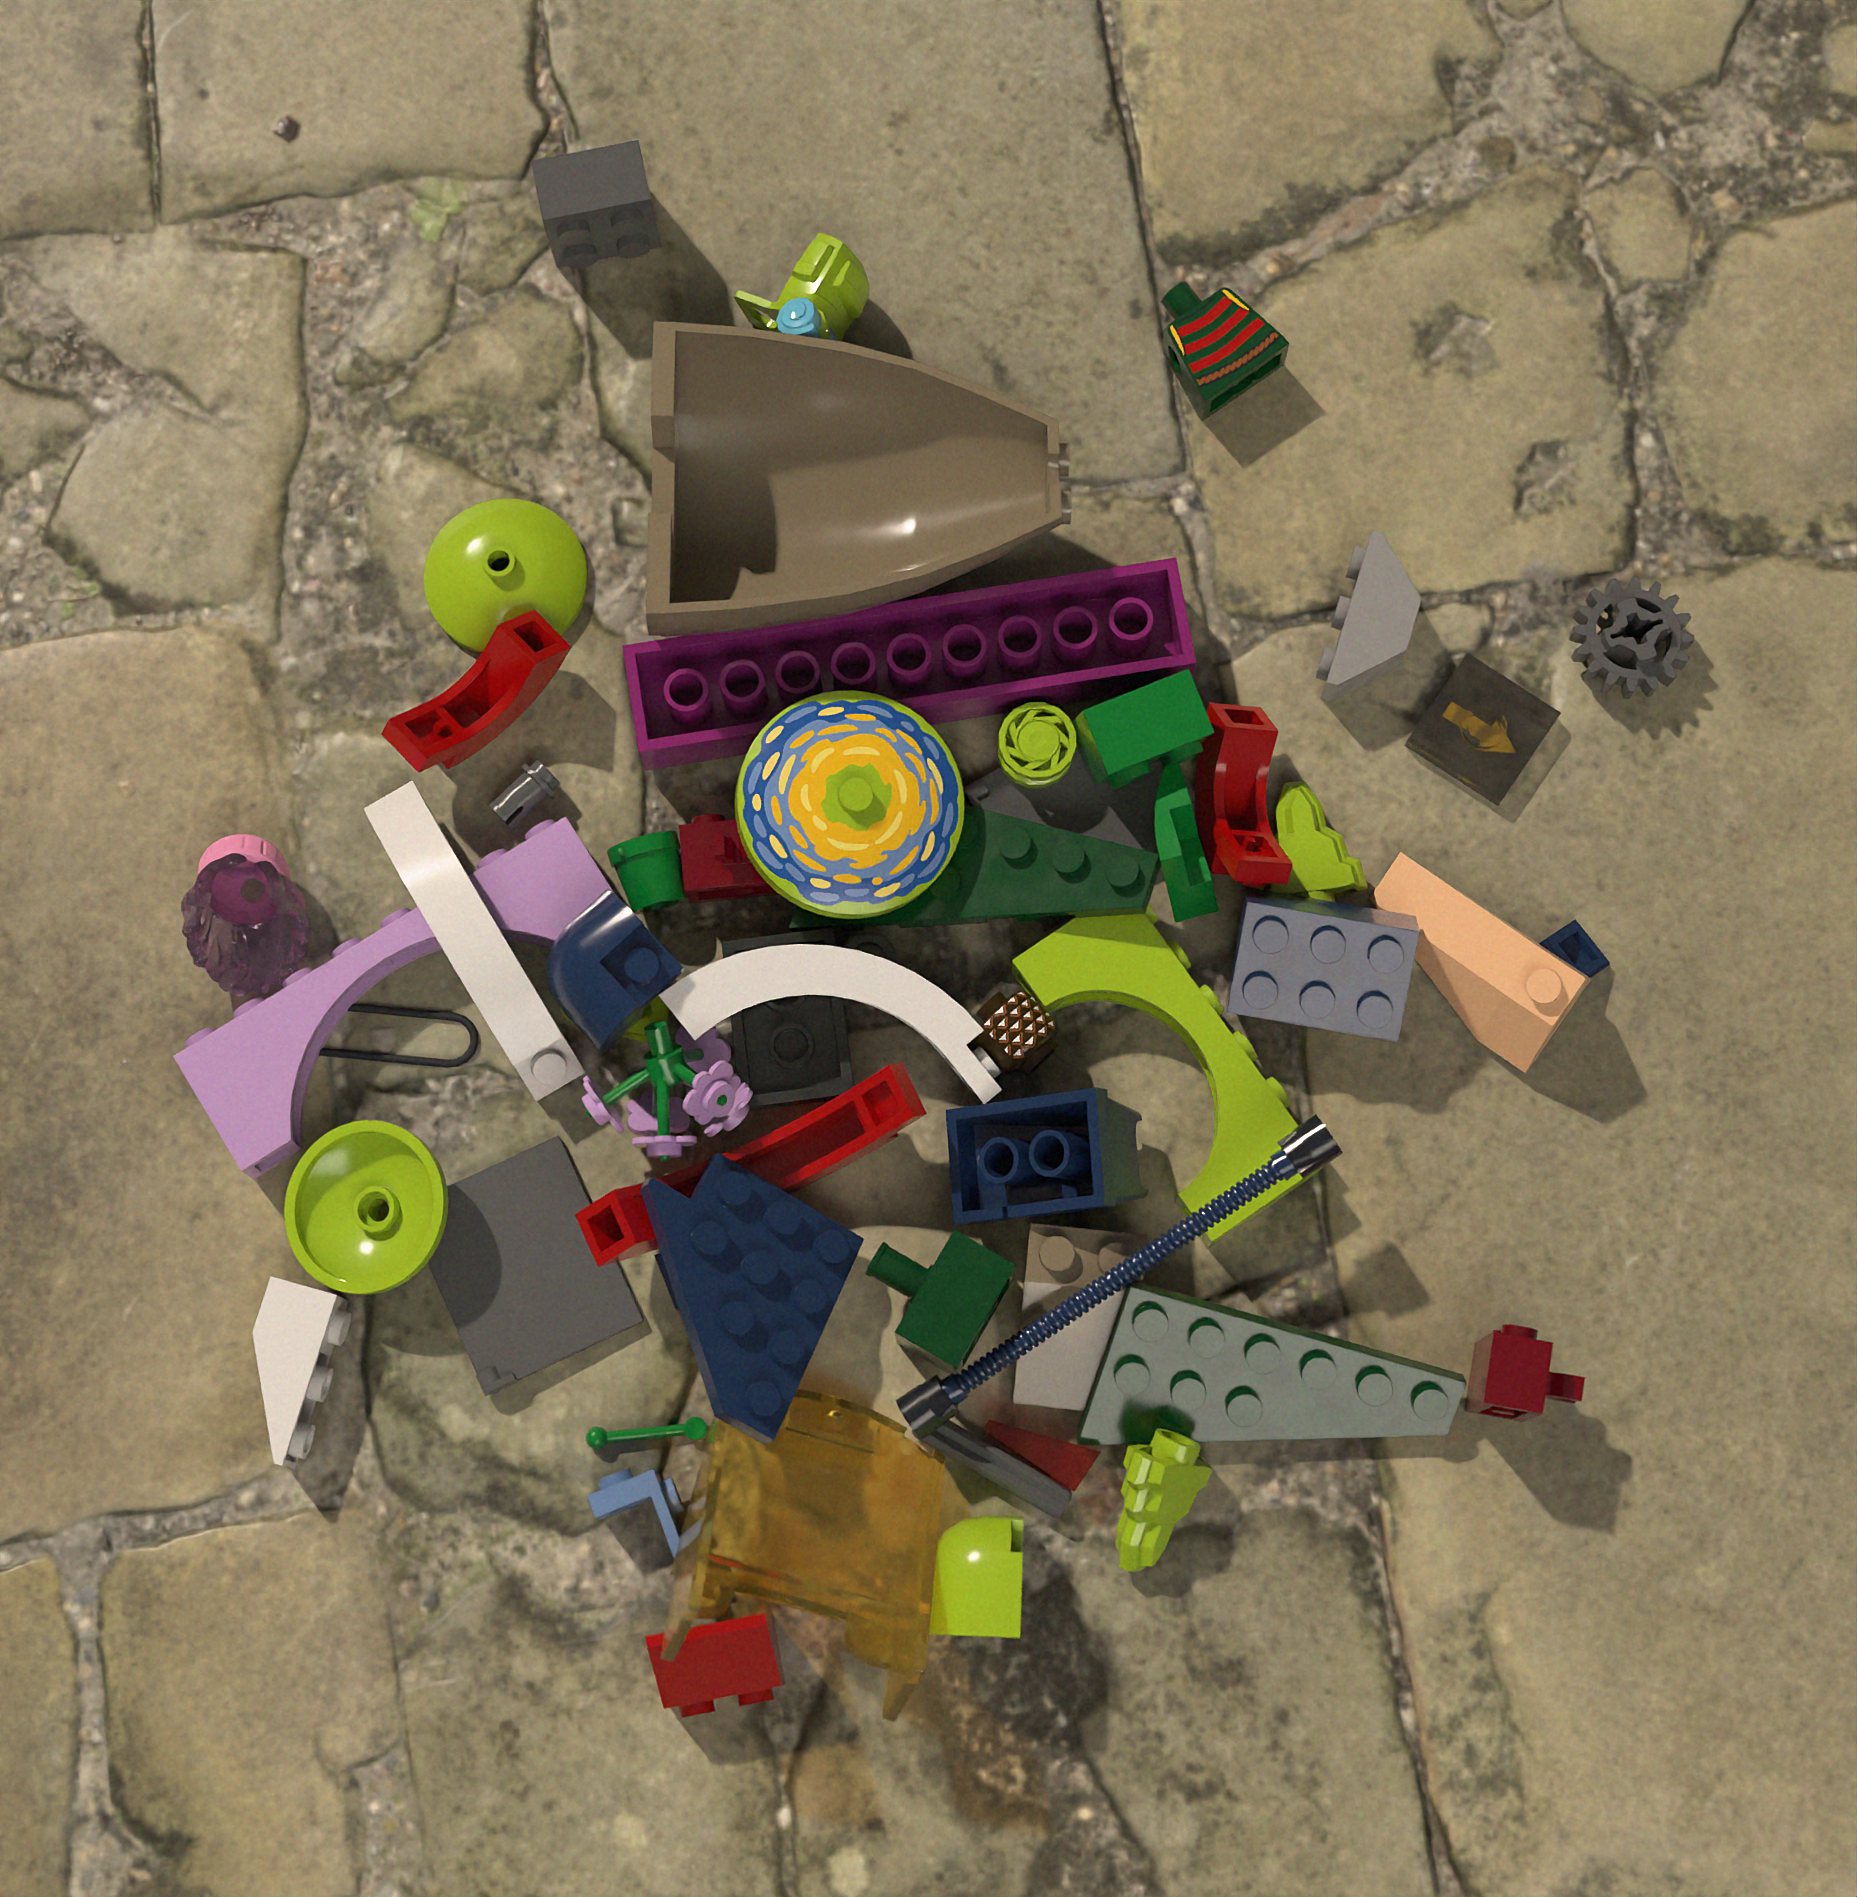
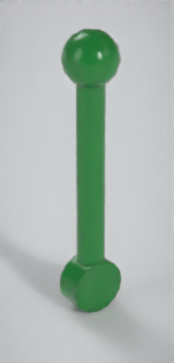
[585,1417,707,1450]

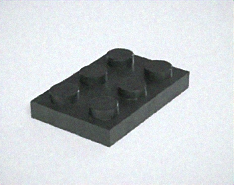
[721,927,854,1111]

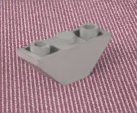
[1315,530,1421,702]

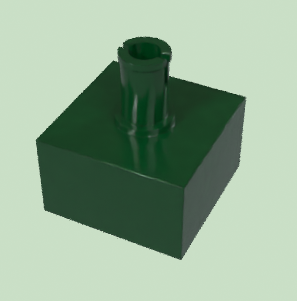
[865,1229,1016,1375]

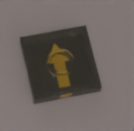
[1405,653,1561,806]

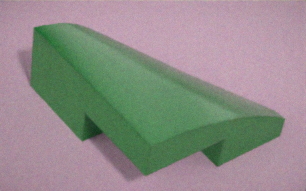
[1154,763,1219,923]

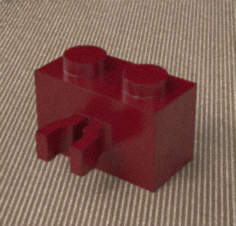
[679,814,780,904]
[1465,1324,1585,1422]

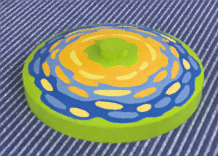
[735,691,965,919]

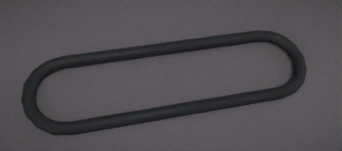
[319,1003,479,1068]

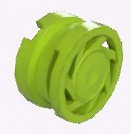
[997,702,1077,788]

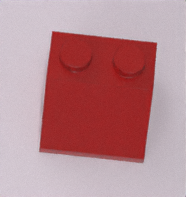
[645,1613,785,1718]

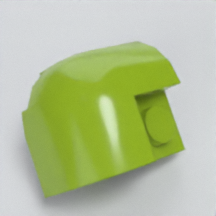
[923,1515,1024,1638]

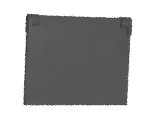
[963,742,1197,932]
[427,1135,644,1396]

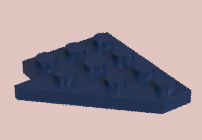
[640,1153,864,1445]

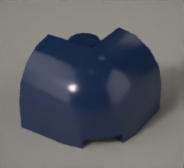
[546,889,685,1054]

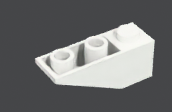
[252,1276,351,1469]

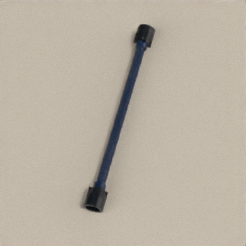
[896,1114,1343,1439]

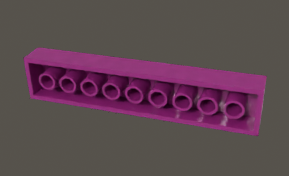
[623,557,1196,771]

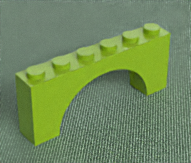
[1011,904,1321,1249]

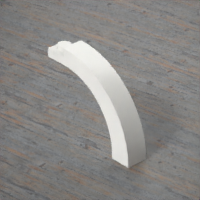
[364,781,586,1102]
[659,944,1002,1104]

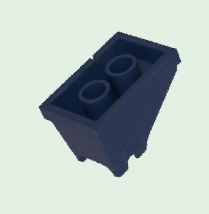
[946,1087,1148,1226]

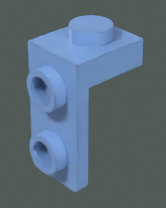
[587,1468,705,1586]

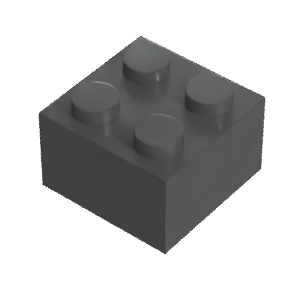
[531,140,661,269]

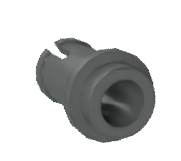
[488,760,560,830]

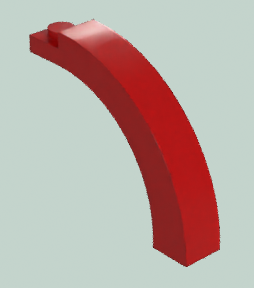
[575,1062,927,1267]

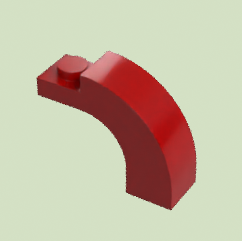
[381,609,572,773]
[1195,703,1293,887]

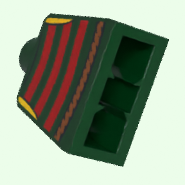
[1161,282,1290,421]

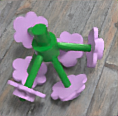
[581,1021,753,1162]

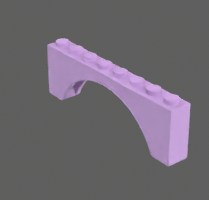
[173,816,614,1179]

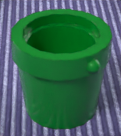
[607,830,687,914]

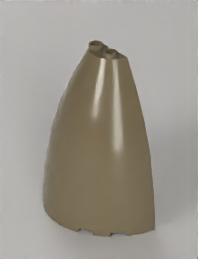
[646,321,1072,637]

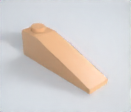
[1369,852,1591,1073]

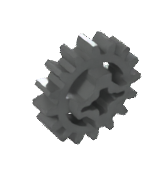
[1568,576,1694,699]

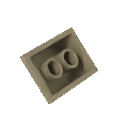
[1012,1223,1147,1412]

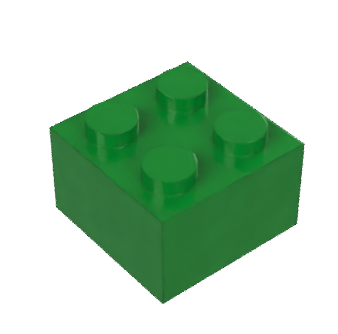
[1072,669,1214,790]

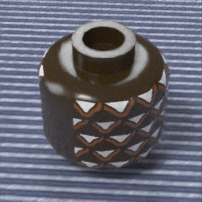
[974,991,1059,1076]

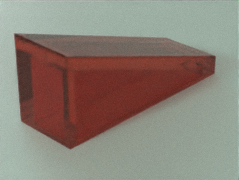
[983,1420,1101,1493]

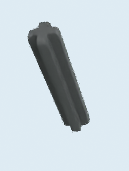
[912,1420,1072,1518]

